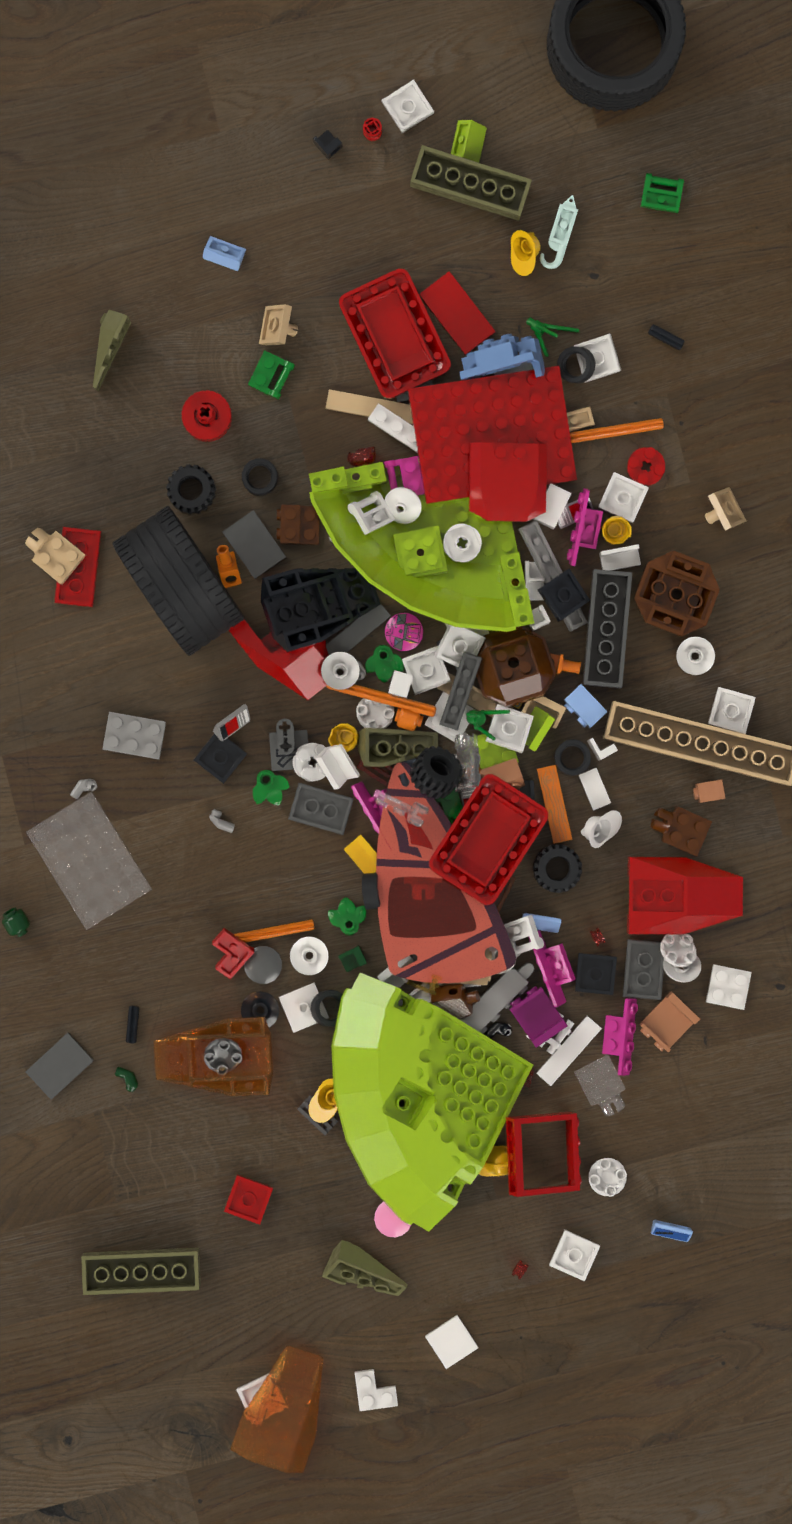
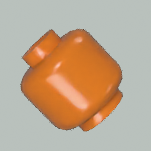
[394,708,424,731]

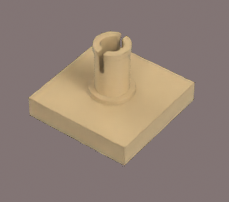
[259,304,298,346]
[705,487,746,530]

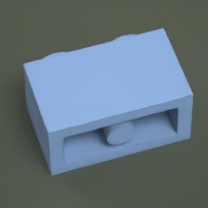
[563,684,607,728]

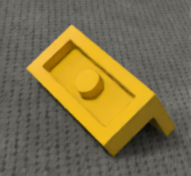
[344,835,377,874]

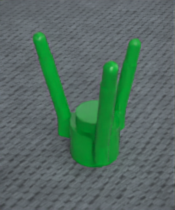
[466,710,510,740]

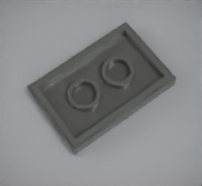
[222,510,286,579]
[288,783,354,835]
[623,939,664,1000]
[25,1032,94,1100]

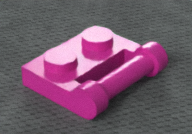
[383,456,424,496]

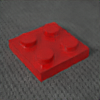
[224,1174,273,1225]

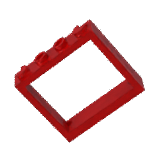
[506,1112,582,1197]

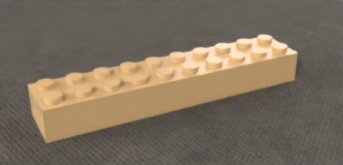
[603,701,792,786]

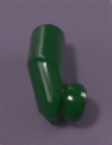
[115,1067,138,1092]

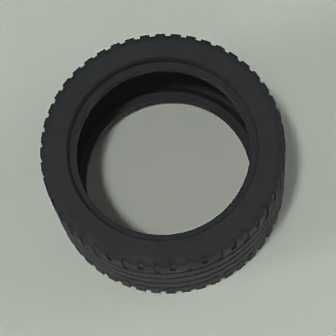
[547,0,686,111]
[112,506,244,656]

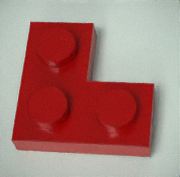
[212,928,254,980]

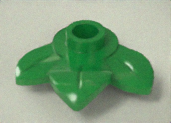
[365,645,404,683]
[253,770,290,805]
[328,897,366,935]

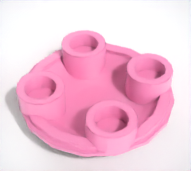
[374,1201,411,1237]

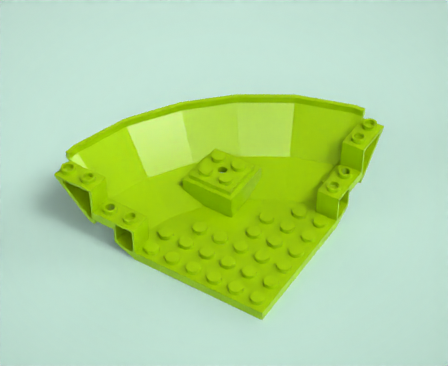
[309,458,534,632]
[331,973,533,1232]

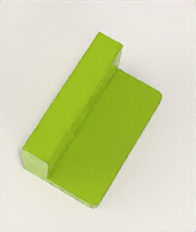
[451,120,487,163]
[525,706,555,751]

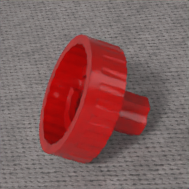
[181,390,232,442]

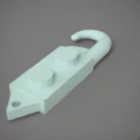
[540,195,578,269]

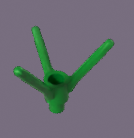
[526,317,579,357]

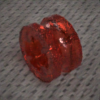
[589,927,606,947]
[511,1260,529,1280]

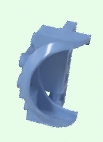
[460,334,545,380]

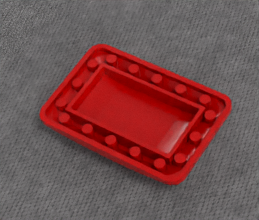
[339,269,451,399]
[429,774,548,905]

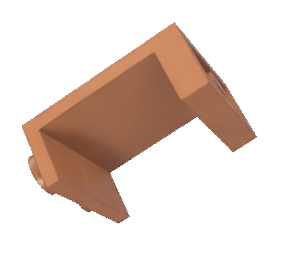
[639,991,700,1053]

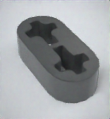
[276,718,295,755]

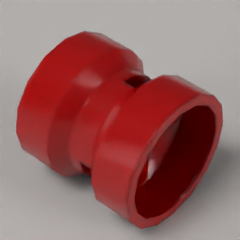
[363,118,382,141]

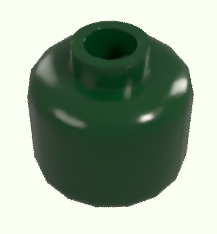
[1,907,30,937]

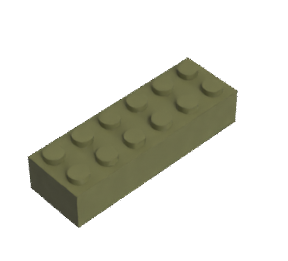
[410,145,532,221]
[81,1248,201,1295]

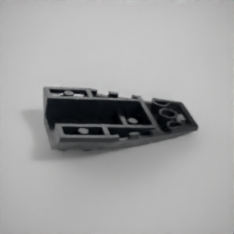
[260,568,381,652]

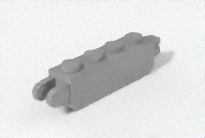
[460,963,534,1034]

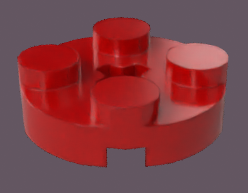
[627,447,665,486]

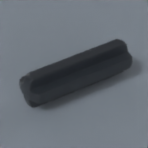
[648,324,685,350]
[126,1005,139,1044]

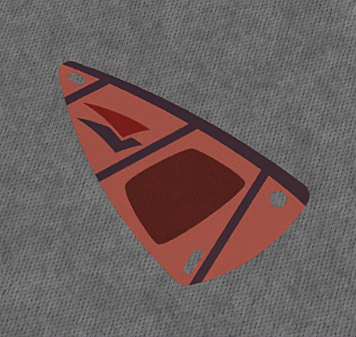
[376,762,516,983]

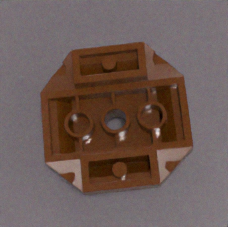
[634,551,720,637]
[476,626,556,707]

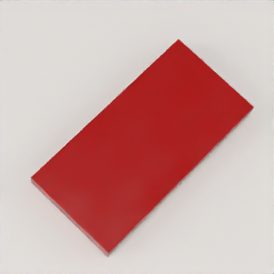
[419,271,496,356]
[54,527,102,607]

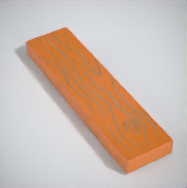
[537,765,572,844]

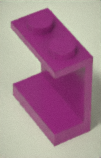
[509,986,568,1048]

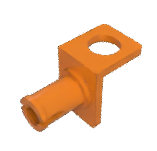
[216,545,242,588]
[550,654,581,675]

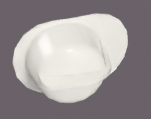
[581,810,622,848]

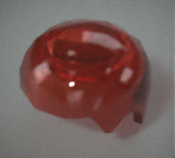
[347,446,376,467]

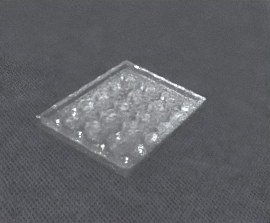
[26,792,152,930]

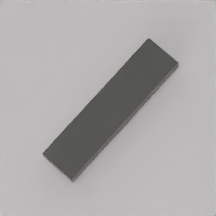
[326,604,391,655]
[439,652,482,731]

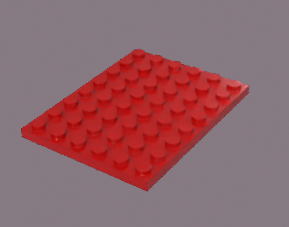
[408,366,577,504]

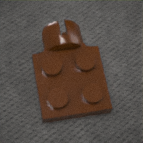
[651,806,712,857]

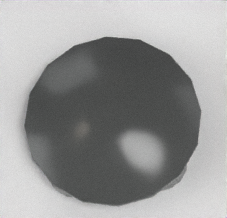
[244,946,282,984]
[204,1038,242,1075]

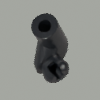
[483,1022,512,1039]

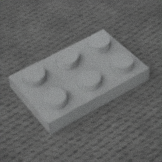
[103,712,166,760]

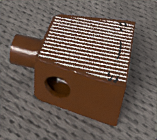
[431,983,480,1020]

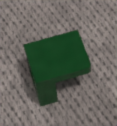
[338,945,367,972]

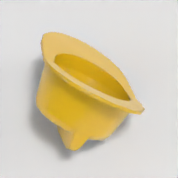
[511,230,540,276]
[309,1079,338,1123]
[479,1145,508,1177]

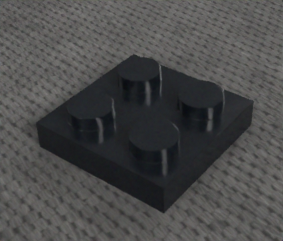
[538,568,590,622]
[194,733,247,784]
[575,953,617,995]

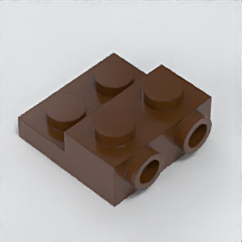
[276,505,320,545]

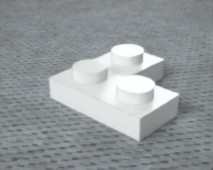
[355,1369,398,1411]

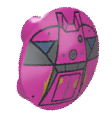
[385,613,423,651]

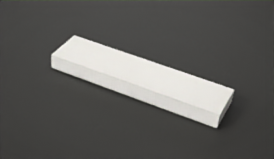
[537,1016,602,1086]

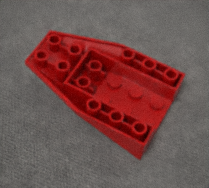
[627,857,743,934]

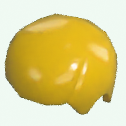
[602,515,632,545]
[328,723,359,752]

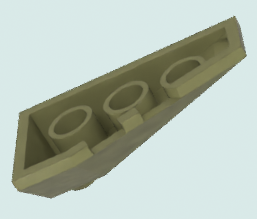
[93,310,131,391]
[358,728,438,767]
[322,1240,408,1296]

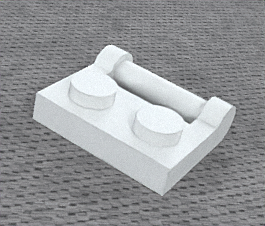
[348,491,395,535]
[504,915,544,957]

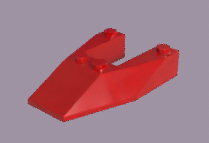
[229,620,329,700]

